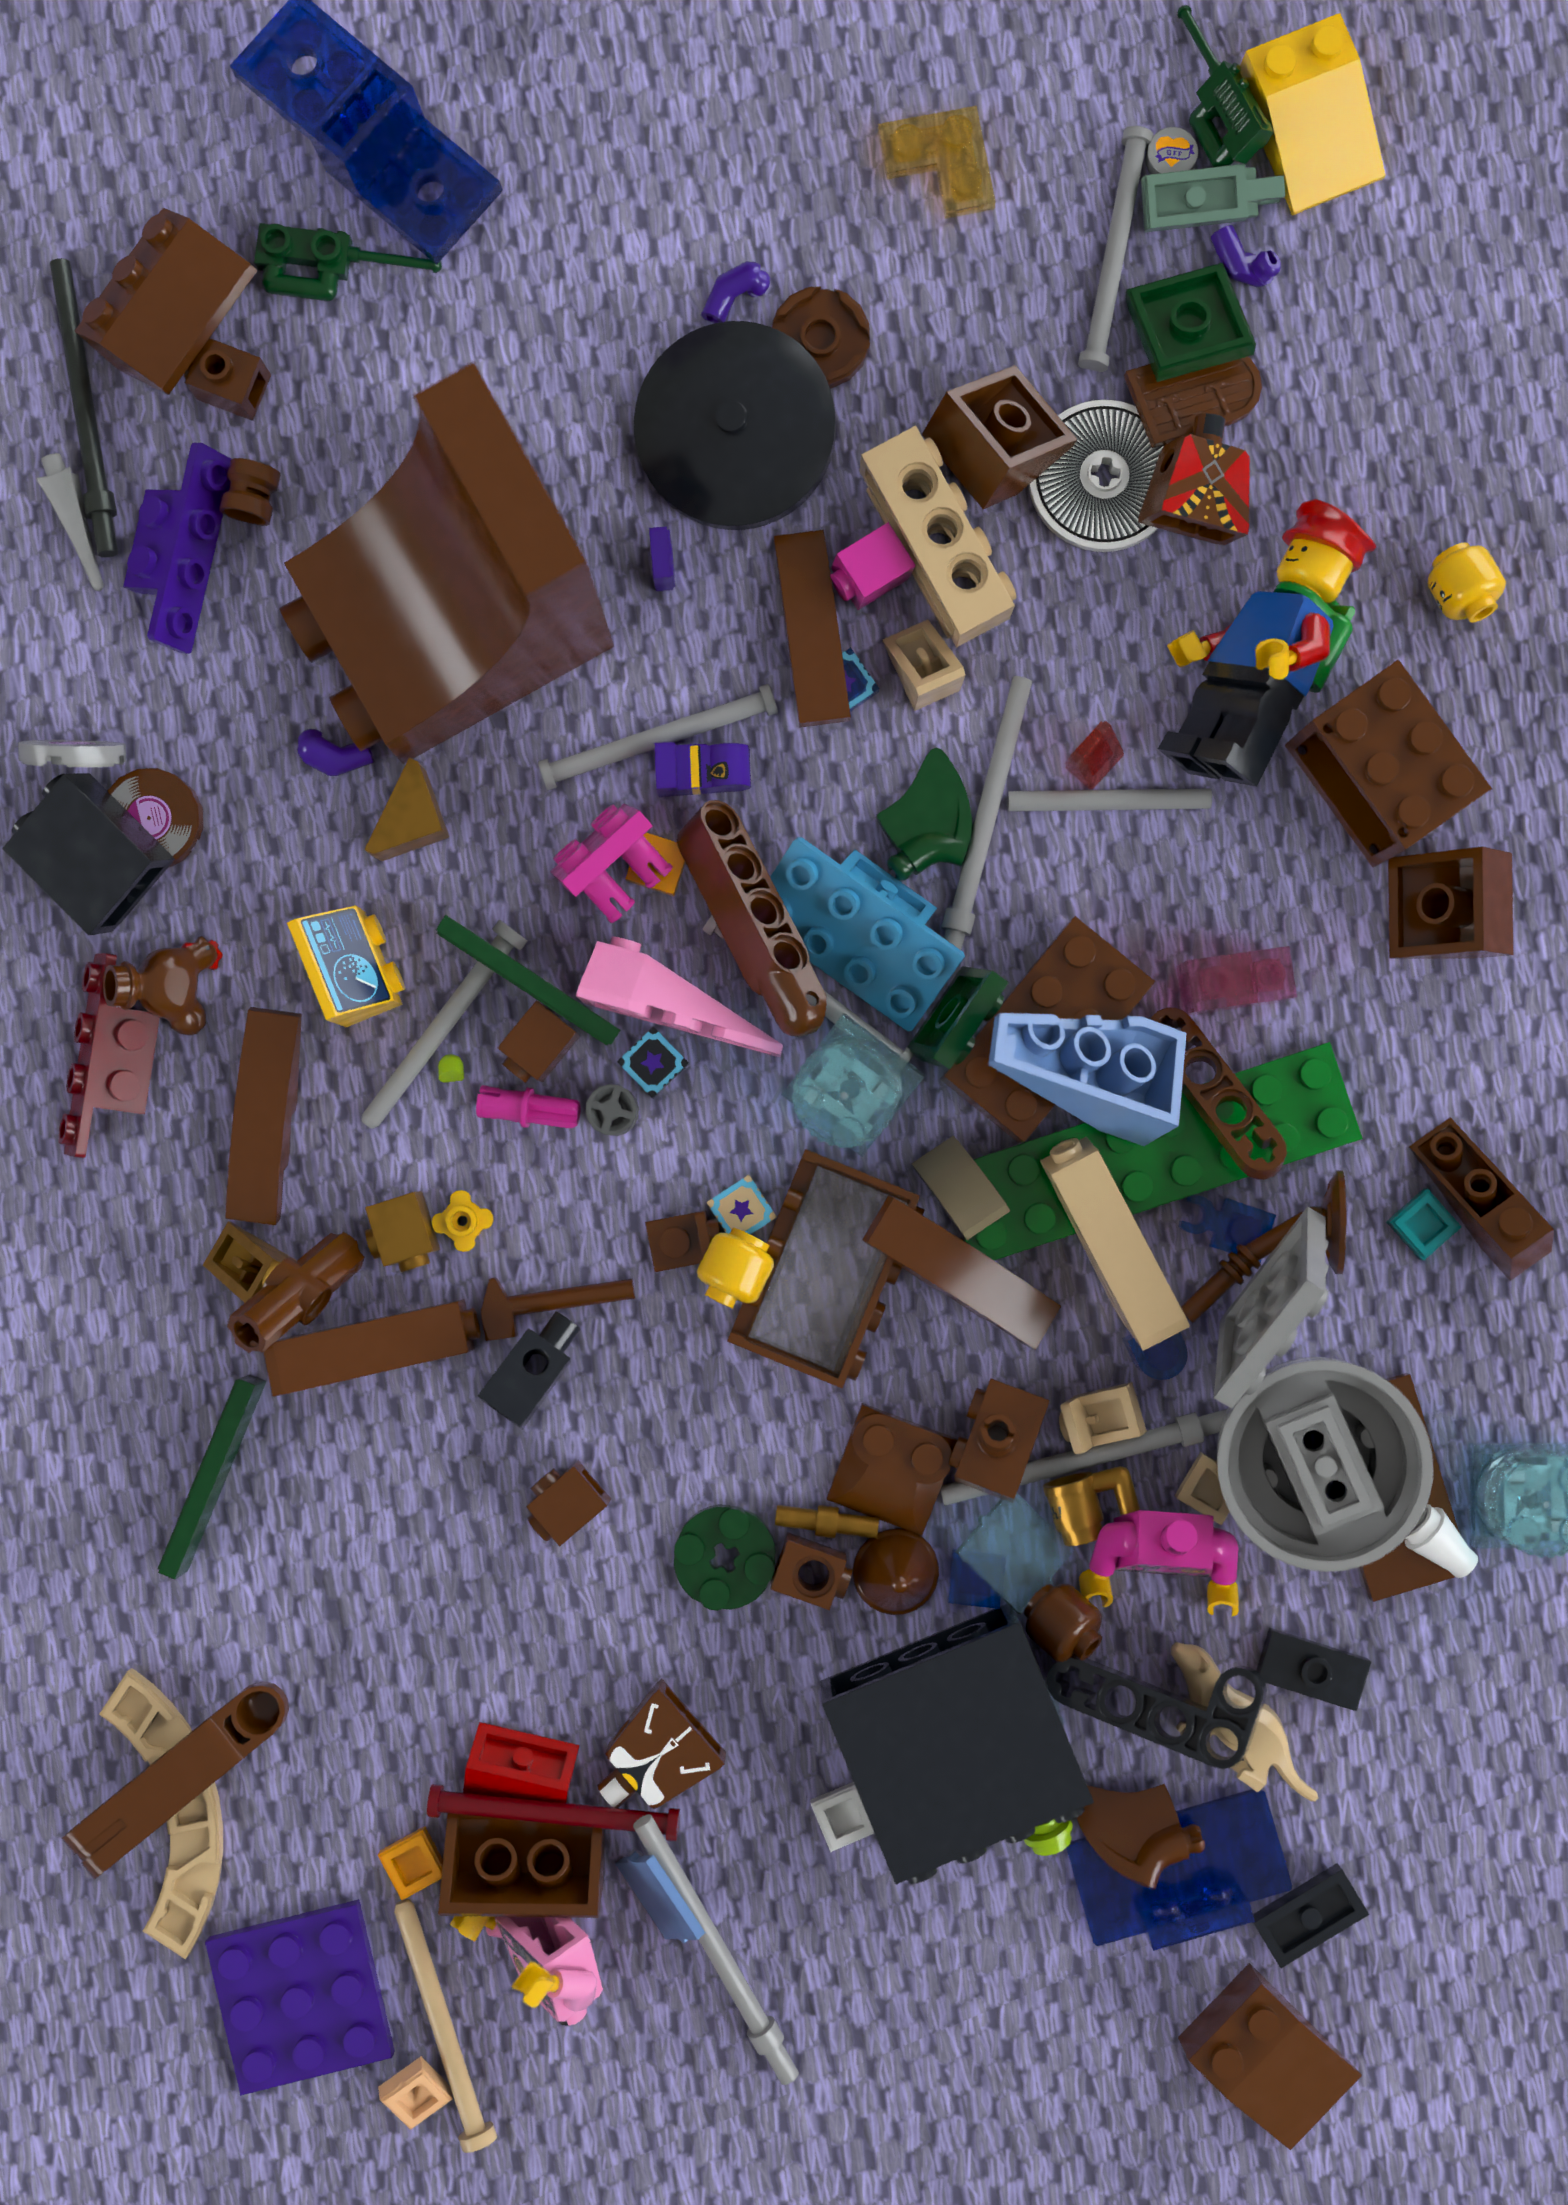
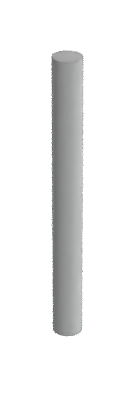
[1007,788,1212,812]

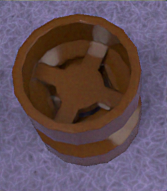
[219,458,281,526]

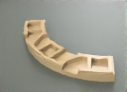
[99,1668,223,1960]

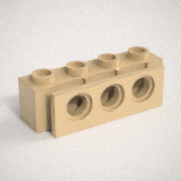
[860,425,1017,648]

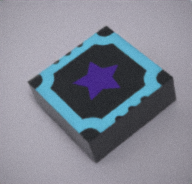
[617,1026,689,1099]

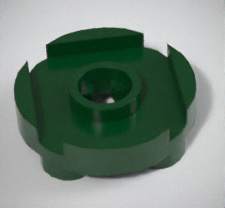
[674,1504,776,1611]

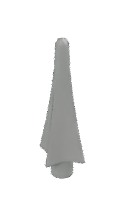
[36,453,104,591]

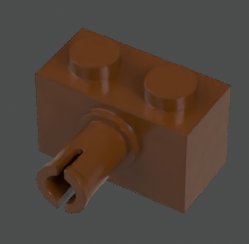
[949,1379,1050,1503]

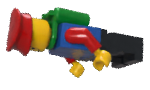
[1158,499,1376,787]

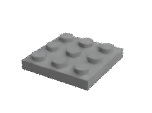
[1214,1206,1329,1409]

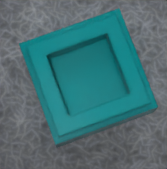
[1386,1188,1462,1261]

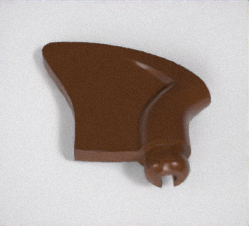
[1076,1783,1205,1890]

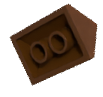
[438,1813,605,1918]

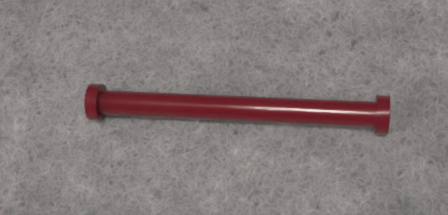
[427,1784,680,1842]

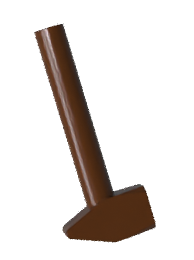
[481,1277,635,1341]

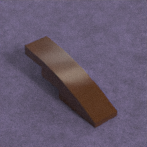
[774,530,851,728]
[225,1007,302,1225]
[862,1195,1061,1350]

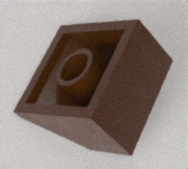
[921,365,1078,509]
[1388,846,1514,959]

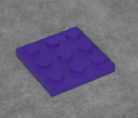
[205,1899,395,2096]

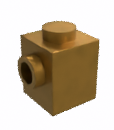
[365,1191,440,1272]

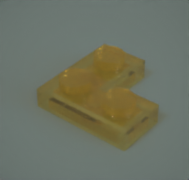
[877,105,996,219]

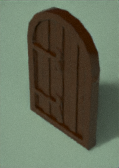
[1124,357,1262,448]

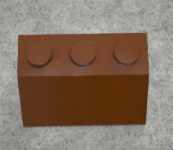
[74,208,257,395]

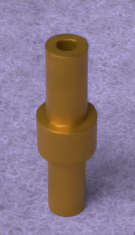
[775,1505,879,1539]

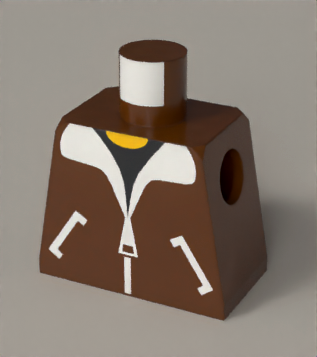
[597,1678,726,1809]

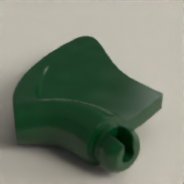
[875,747,972,881]

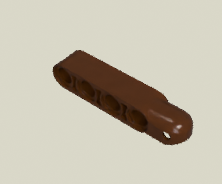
[677,800,827,1037]
[62,1681,289,1879]

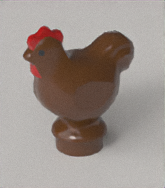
[103,936,223,1035]

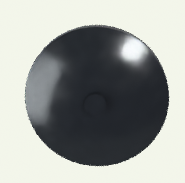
[634,321,836,530]

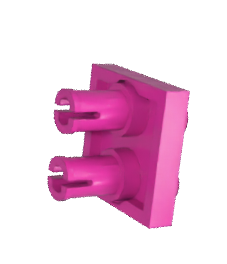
[550,804,673,923]

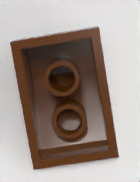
[1178,1963,1362,2150]

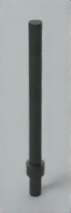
[50,258,118,557]

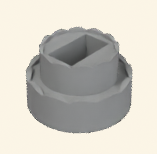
[1216,1357,1433,1572]

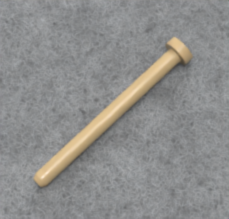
[394,1899,497,2153]

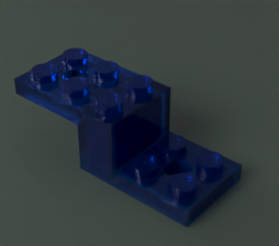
[230,0,503,265]

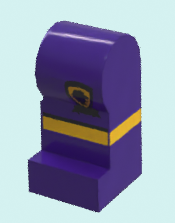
[654,742,751,797]

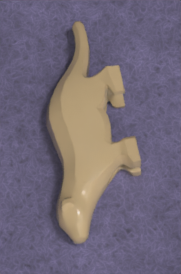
[1171,1642,1318,1802]

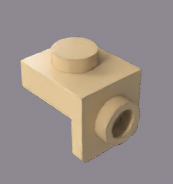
[1059,1382,1147,1455]

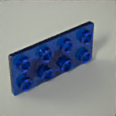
[1066,1789,1292,1951]

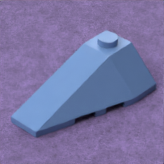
[988,1013,1187,1146]

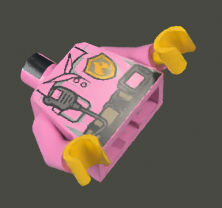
[450,1916,603,2026]

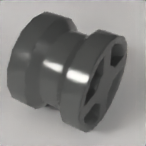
[586,1084,639,1136]

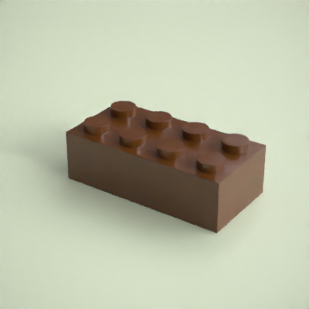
[940,916,1156,1143]

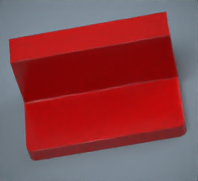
[463,1722,580,1803]

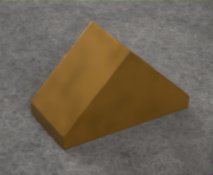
[364,758,450,861]
[203,1221,297,1303]

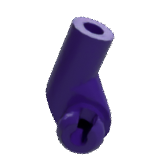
[1210,225,1281,288]
[701,261,770,323]
[297,729,375,776]

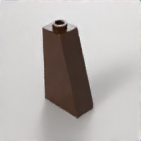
[264,1299,481,1397]

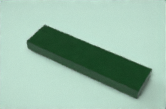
[436,915,621,1045]
[158,1375,267,1580]

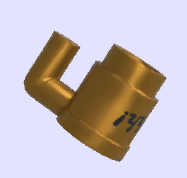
[1043,1466,1140,1546]

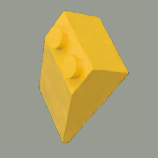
[1240,13,1386,215]

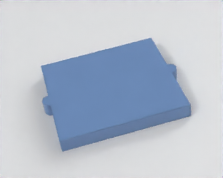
[615,1852,706,1944]

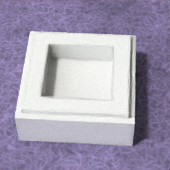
[810,1782,874,1852]

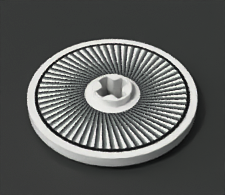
[1028,400,1166,552]

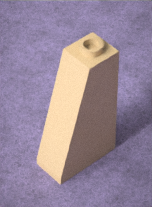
[1040,1137,1190,1351]

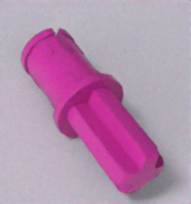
[476,1085,581,1129]

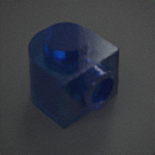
[1122,1332,1188,1380]

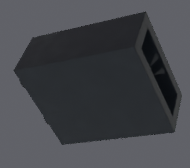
[2,773,175,936]

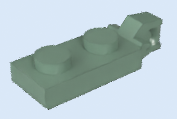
[1141,164,1285,233]

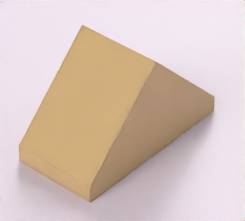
[882,619,966,711]

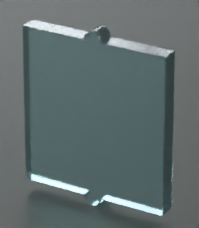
[955,1493,1074,1614]

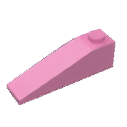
[576,936,783,1058]

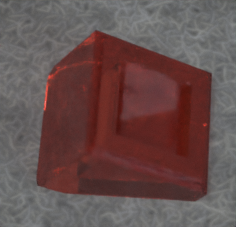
[1065,721,1124,790]

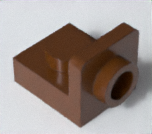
[645,1210,720,1272]

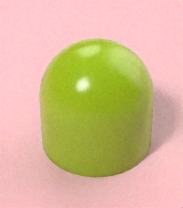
[438,1054,464,1083]

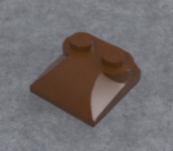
[826,1403,958,1536]

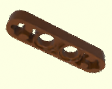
[1150,1008,1287,1180]

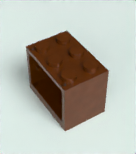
[1285,659,1492,868]

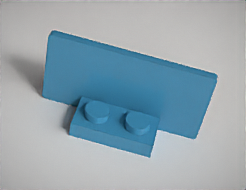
[770,837,965,1031]

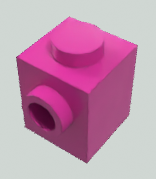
[831,522,916,610]

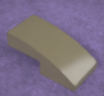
[911,1135,1010,1240]

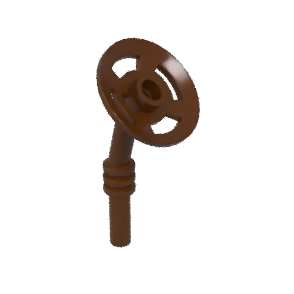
[1180,1170,1347,1323]

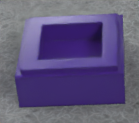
[649,526,676,591]

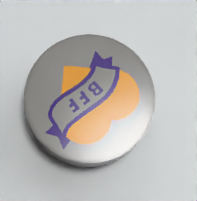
[1145,127,1198,174]

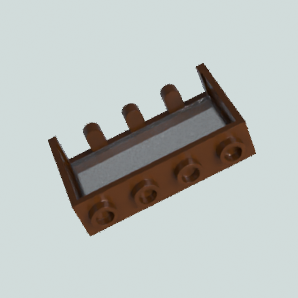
[727,1149,925,1389]

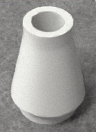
[1404,1503,1478,1578]

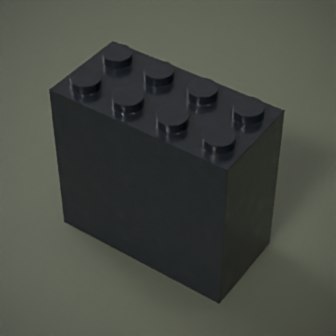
[820,1602,1094,1885]

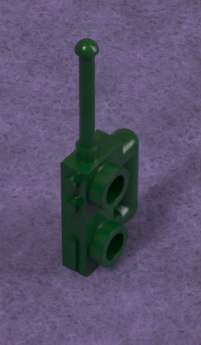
[1177,5,1274,167]
[254,223,442,301]

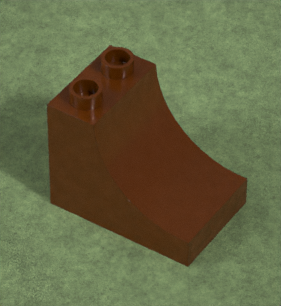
[279,362,614,764]

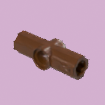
[227,1232,365,1353]

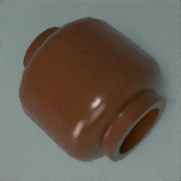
[1024,1584,1102,1662]

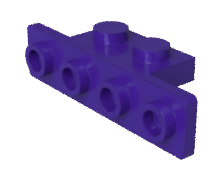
[123,443,231,654]

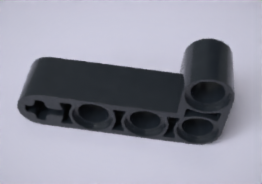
[1047,1657,1267,1769]

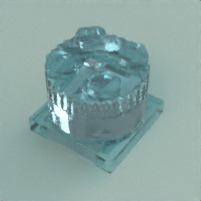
[782,1013,925,1157]
[1468,1442,1568,1558]

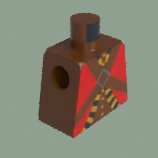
[1138,413,1250,545]

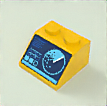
[287,905,405,1027]

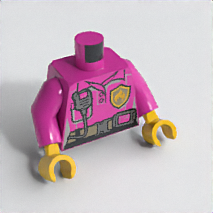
[1079,1510,1239,1616]

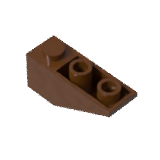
[1409,1117,1554,1281]

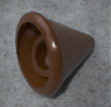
[852,1528,939,1615]

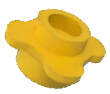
[432,1190,494,1252]

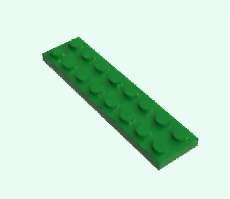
[963,1042,1363,1261]

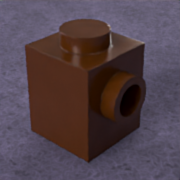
[184,338,271,421]
[526,1460,611,1547]

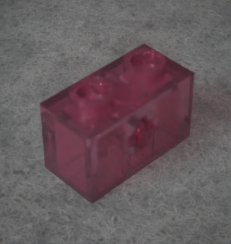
[1176,946,1297,1015]

